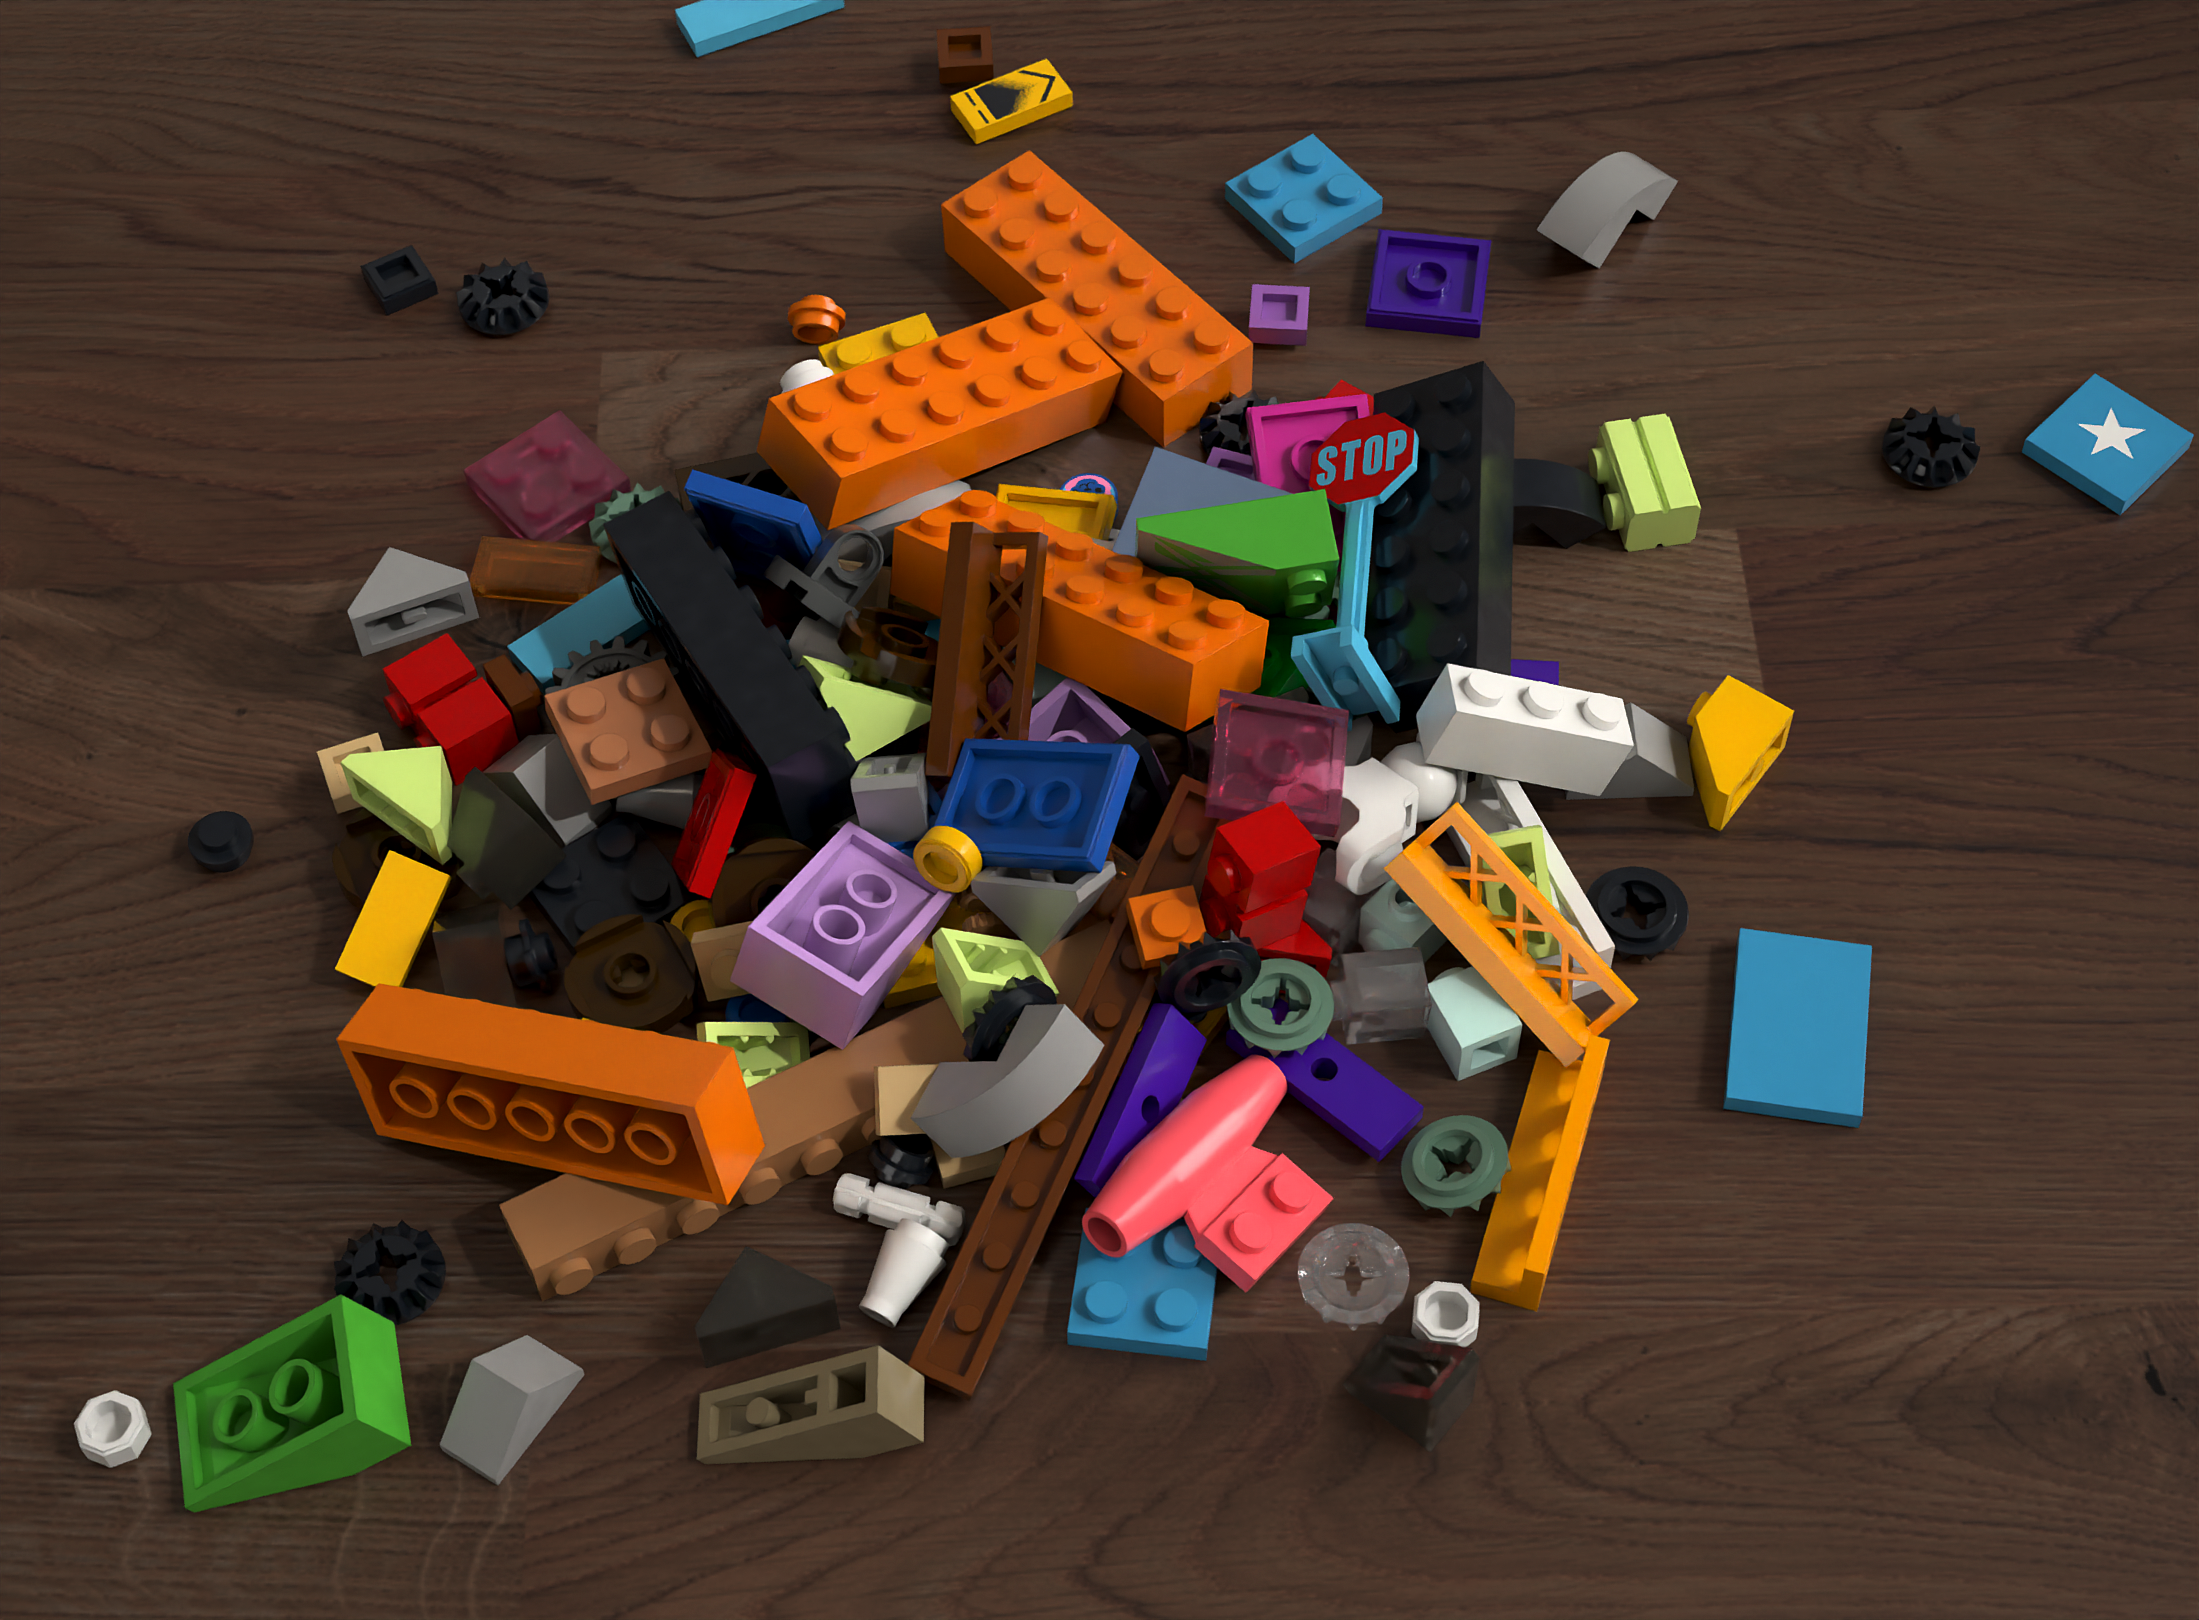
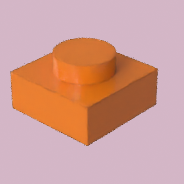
[1125,885,1206,970]

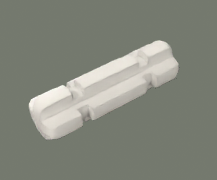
[833,1173,966,1246]

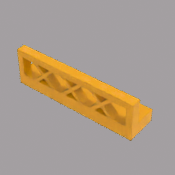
[1383,802,1638,1067]
[1470,1035,1610,1311]

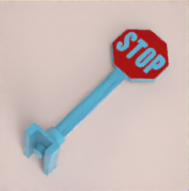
[1291,413,1419,733]

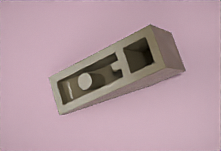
[697,1345,924,1464]

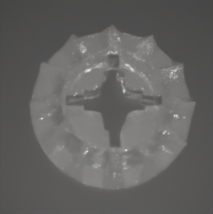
[1297,1223,1409,1331]

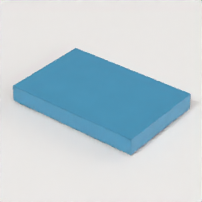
[1723,928,1872,1128]

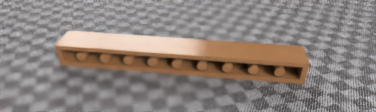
[499,919,1111,1301]

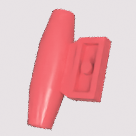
[1082,1054,1334,1293]

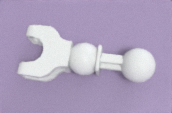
[1265,733,1469,895]

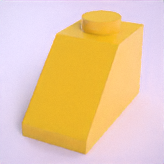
[1687,675,1794,831]

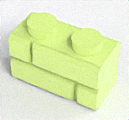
[1588,413,1701,552]

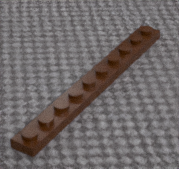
[908,774,1242,1401]

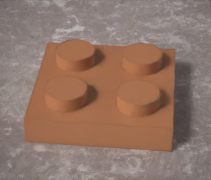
[545,658,712,805]

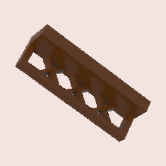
[925,522,1048,784]

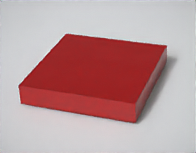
[671,748,757,898]

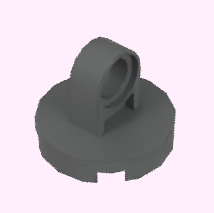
[762,524,884,629]

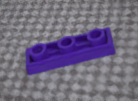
[1226,997,1424,1162]
[1074,1003,1207,1198]

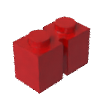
[382,633,519,786]
[1199,801,1321,950]

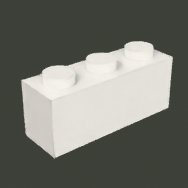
[1416,663,1634,796]

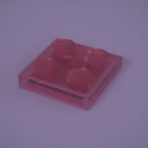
[464,410,632,554]
[1204,689,1349,837]

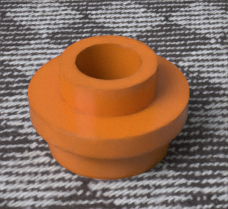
[788,295,846,344]

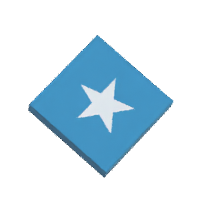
[2022,374,2194,515]

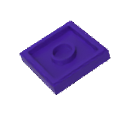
[1365,229,1491,338]

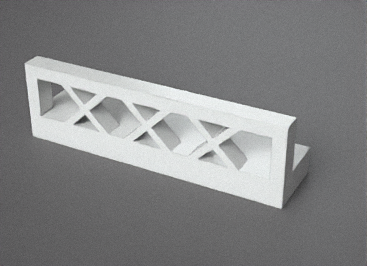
[1438,773,1615,1000]

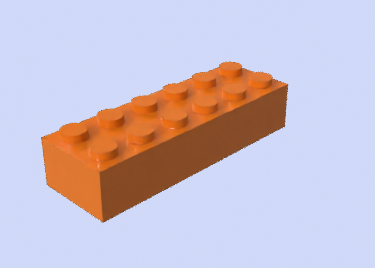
[941,150,1253,448]
[757,297,1123,531]
[890,490,1269,732]
[336,983,765,1206]

